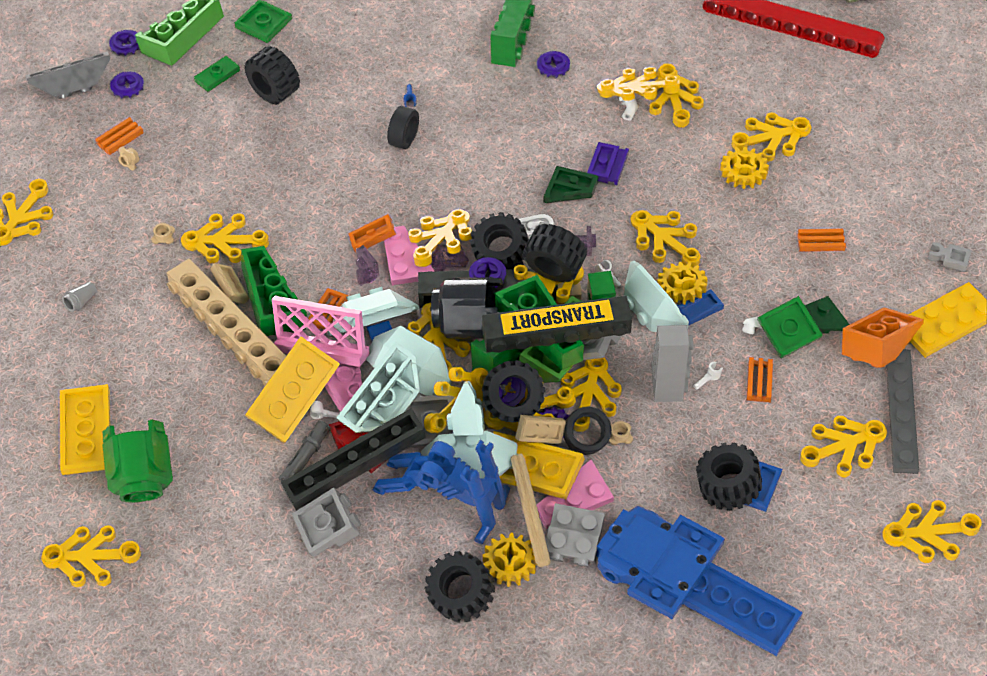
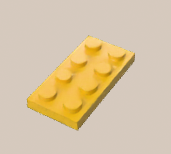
[908,282,987,358]
[245,336,340,443]
[60,384,111,475]
[493,431,585,500]

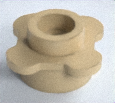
[118,146,139,171]
[151,223,175,244]
[609,421,633,445]

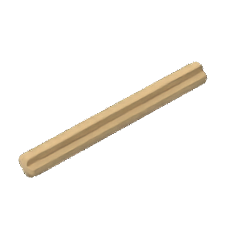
[511,454,551,567]

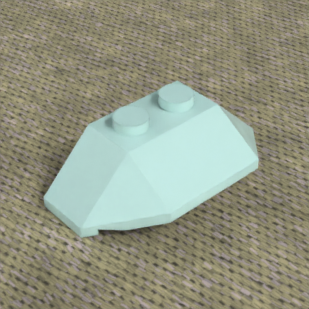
[624,260,689,332]
[327,287,419,337]
[366,326,452,396]
[336,342,420,433]
[447,381,485,436]
[421,431,518,479]

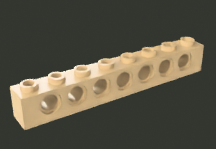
[166,259,286,387]

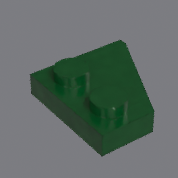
[543,166,599,203]
[805,296,850,334]

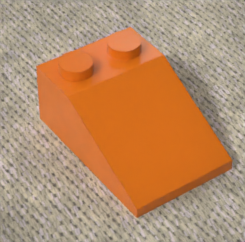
[842,307,924,368]

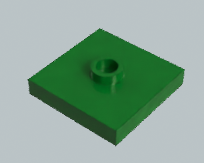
[234,0,292,43]
[757,296,823,359]

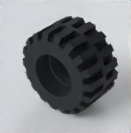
[244,46,300,105]
[470,212,529,270]
[523,224,587,283]
[482,361,545,422]
[696,442,762,511]
[425,551,495,622]

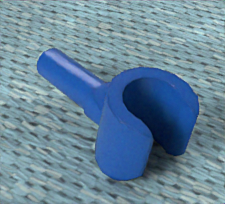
[403,84,417,107]

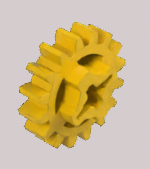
[720,147,769,189]
[657,262,708,305]
[482,532,537,587]

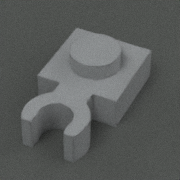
[928,242,972,272]

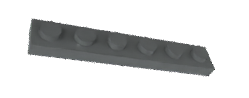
[886,349,919,474]

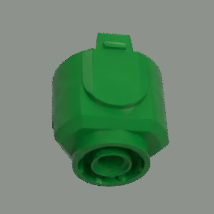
[102,419,173,503]

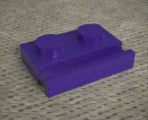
[587,142,629,185]

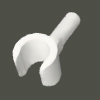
[594,260,622,288]
[693,361,723,390]
[310,401,340,419]

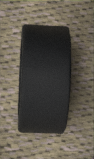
[387,106,419,149]
[563,406,612,455]

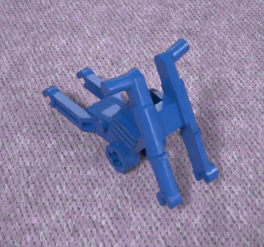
[372,440,511,544]

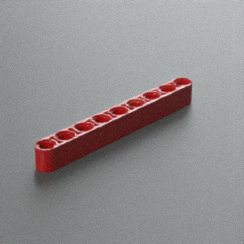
[702,0,885,58]

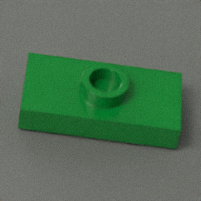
[194,56,240,92]

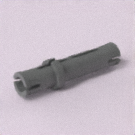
[279,420,331,482]

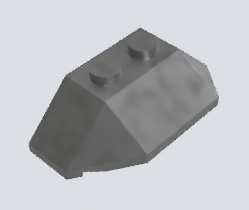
[25,52,111,98]

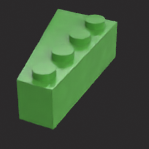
[135,0,224,66]

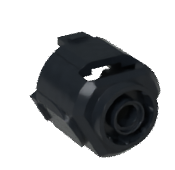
[431,277,503,339]

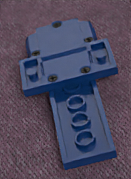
[596,506,803,656]

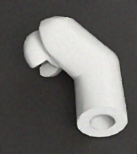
[619,97,638,121]
[742,316,762,334]

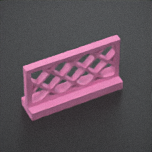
[272,296,370,367]

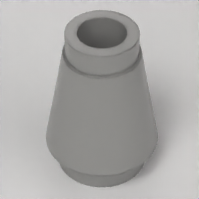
[62,282,97,312]

